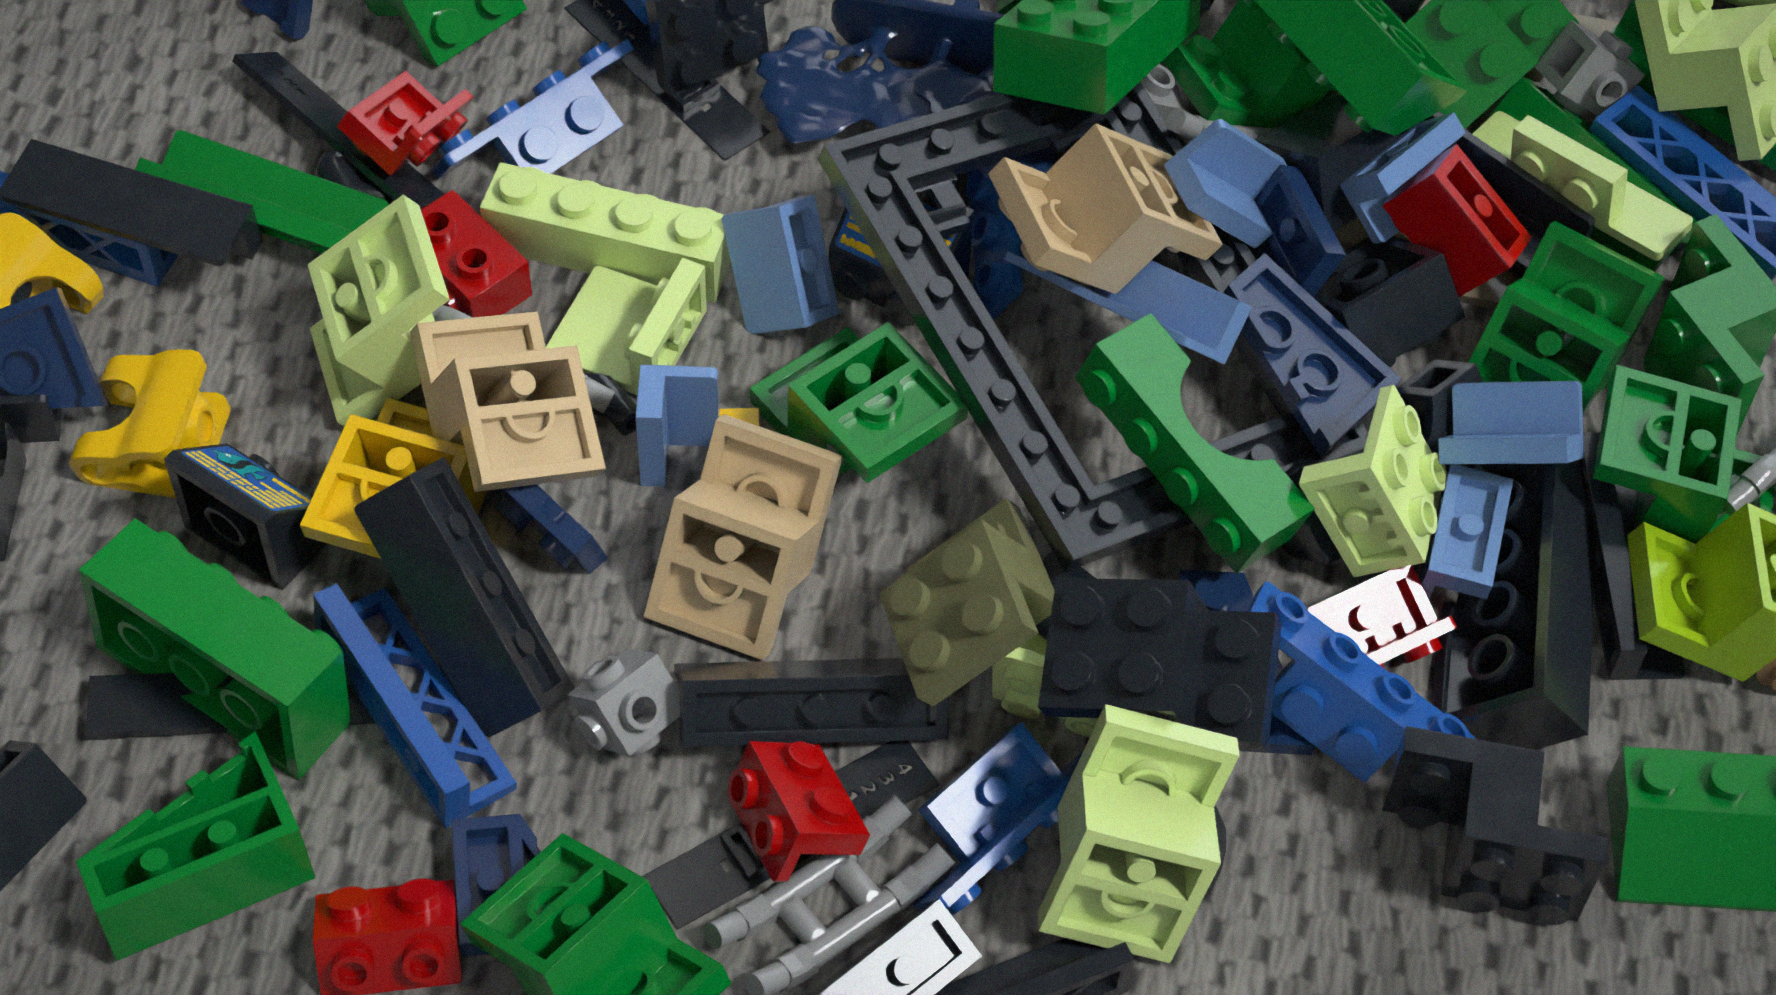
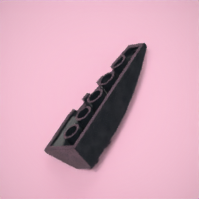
[1432,460,1593,750]

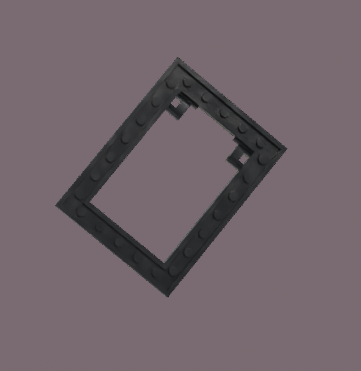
[817,82,1369,572]

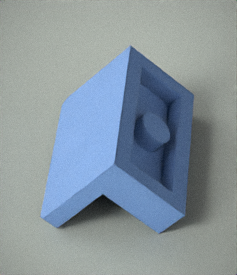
[1340,112,1466,244]
[1164,119,1287,248]
[722,195,840,334]
[636,365,719,487]
[1438,381,1584,464]
[1419,464,1513,600]

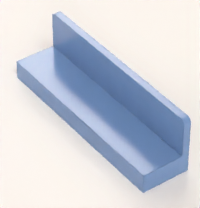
[1004,251,1252,365]

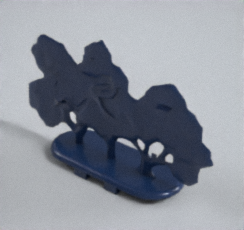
[756,0,1058,179]

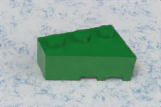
[76,731,316,961]

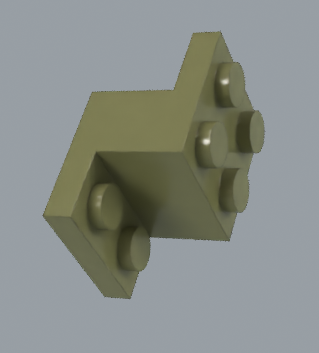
[879,498,1054,706]

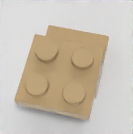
[988,123,1223,294]
[410,311,606,492]
[644,414,843,661]

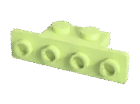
[1472,111,1693,261]

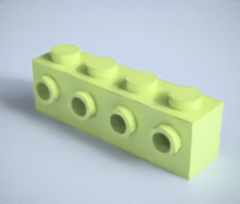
[480,162,731,303]

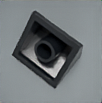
[1255,94,1401,232]

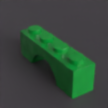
[1074,313,1315,574]

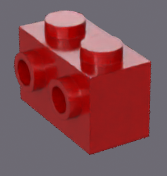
[1382,144,1532,297]
[421,190,532,318]

